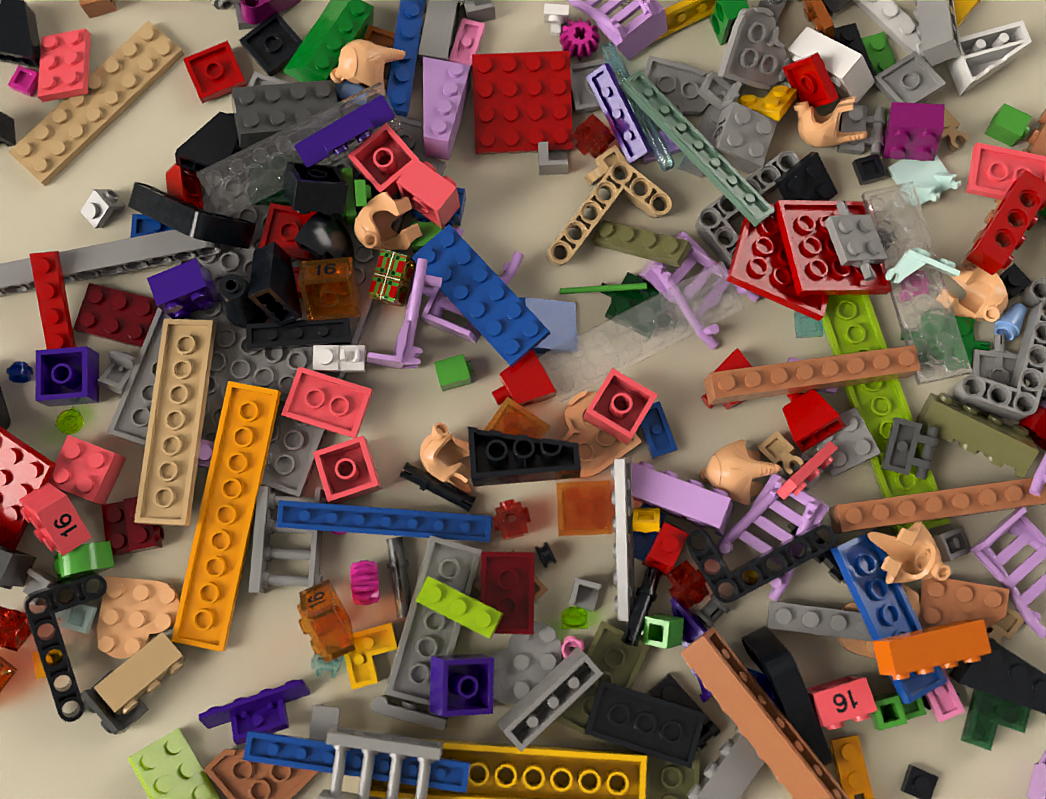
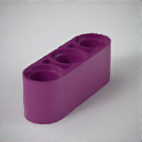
[240,0,301,25]

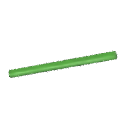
[560,283,647,294]

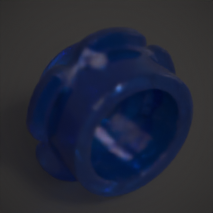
[6,361,33,383]

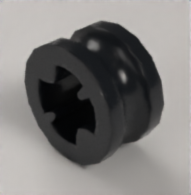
[535,541,557,568]

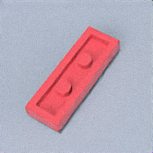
[776,441,838,500]

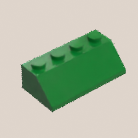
[284,0,374,84]

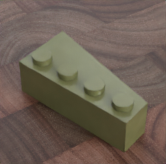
[916,393,1040,479]

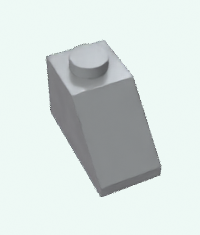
[932,526,971,562]

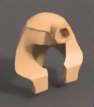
[330,39,406,96]
[794,95,868,148]
[354,192,422,250]
[935,265,1008,322]
[419,422,471,494]
[699,439,781,506]
[867,522,951,584]

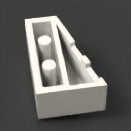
[946,20,1032,96]
[788,27,875,105]

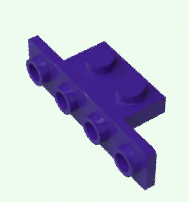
[294,95,395,168]
[198,679,310,745]

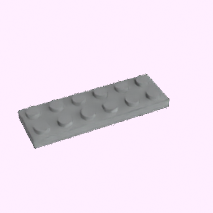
[385,535,482,706]

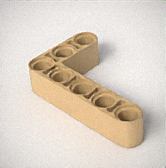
[547,161,672,266]

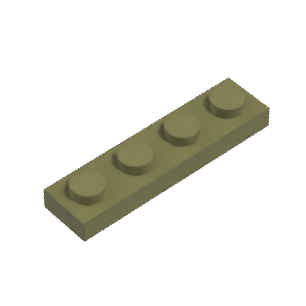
[592,220,691,268]

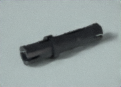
[400,462,476,512]
[621,567,663,647]

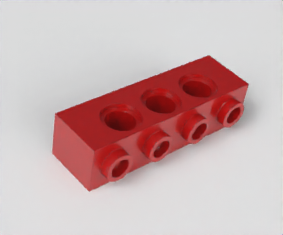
[965,170,1046,275]

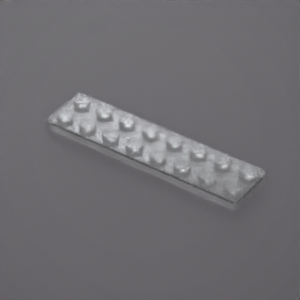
[196,82,403,216]
[861,181,972,385]
[537,261,745,403]

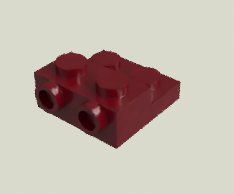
[101,497,164,557]

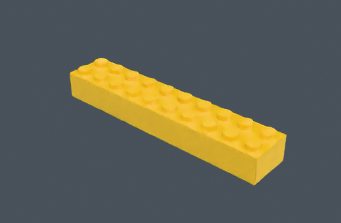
[369,737,647,799]

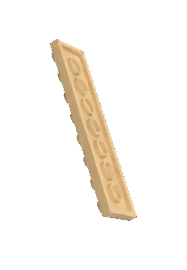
[9,20,184,186]
[134,319,217,526]

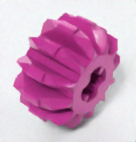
[559,17,600,61]
[350,560,380,606]

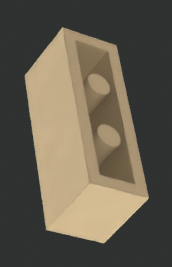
[94,631,185,716]

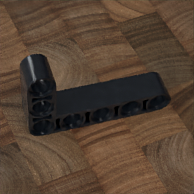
[128,182,256,249]
[686,523,836,603]
[23,573,107,722]
[741,626,833,766]

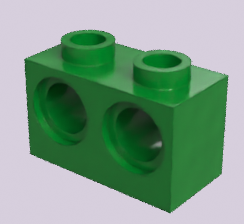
[710,0,749,46]

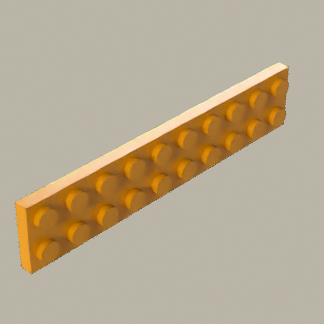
[171,381,281,652]

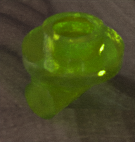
[55,406,84,434]
[561,606,588,629]

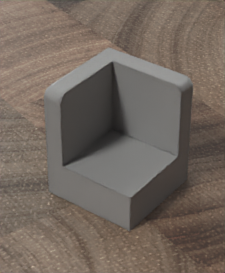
[463,0,496,22]
[538,142,569,175]
[22,568,61,606]
[568,578,602,612]
[309,704,340,741]

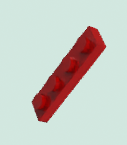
[29,251,76,349]

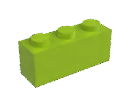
[416,576,504,639]

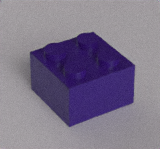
[147,258,221,319]
[35,346,99,407]
[430,654,494,717]

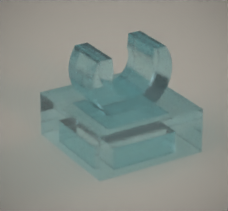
[311,645,344,678]

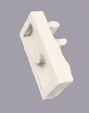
[544,3,569,36]
[313,345,366,373]

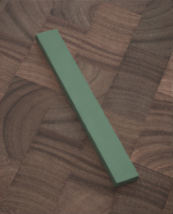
[621,71,775,228]

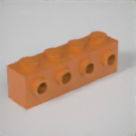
[873,619,992,680]

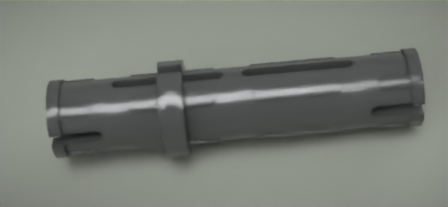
[386,537,411,619]

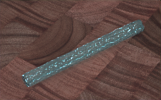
[601,42,675,171]

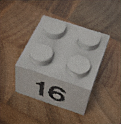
[710,101,777,174]

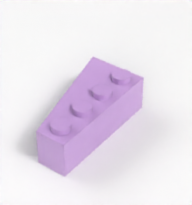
[423,57,471,160]
[632,461,734,537]

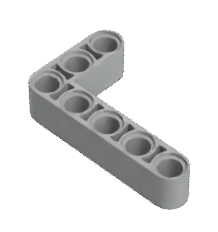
[696,151,799,270]
[953,299,1046,421]

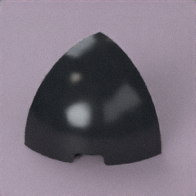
[294,212,354,278]

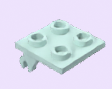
[887,155,961,209]
[885,247,961,283]

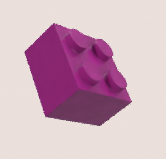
[883,102,945,161]

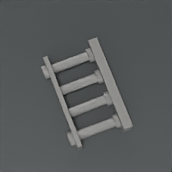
[249,486,329,596]
[318,726,444,799]

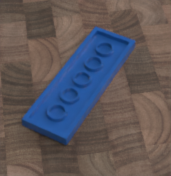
[411,224,551,368]
[831,530,948,704]

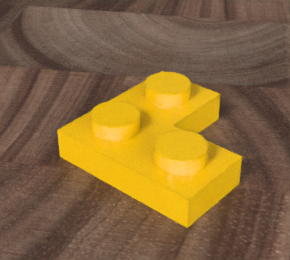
[736,85,797,121]
[340,623,398,690]

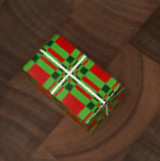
[369,247,416,307]

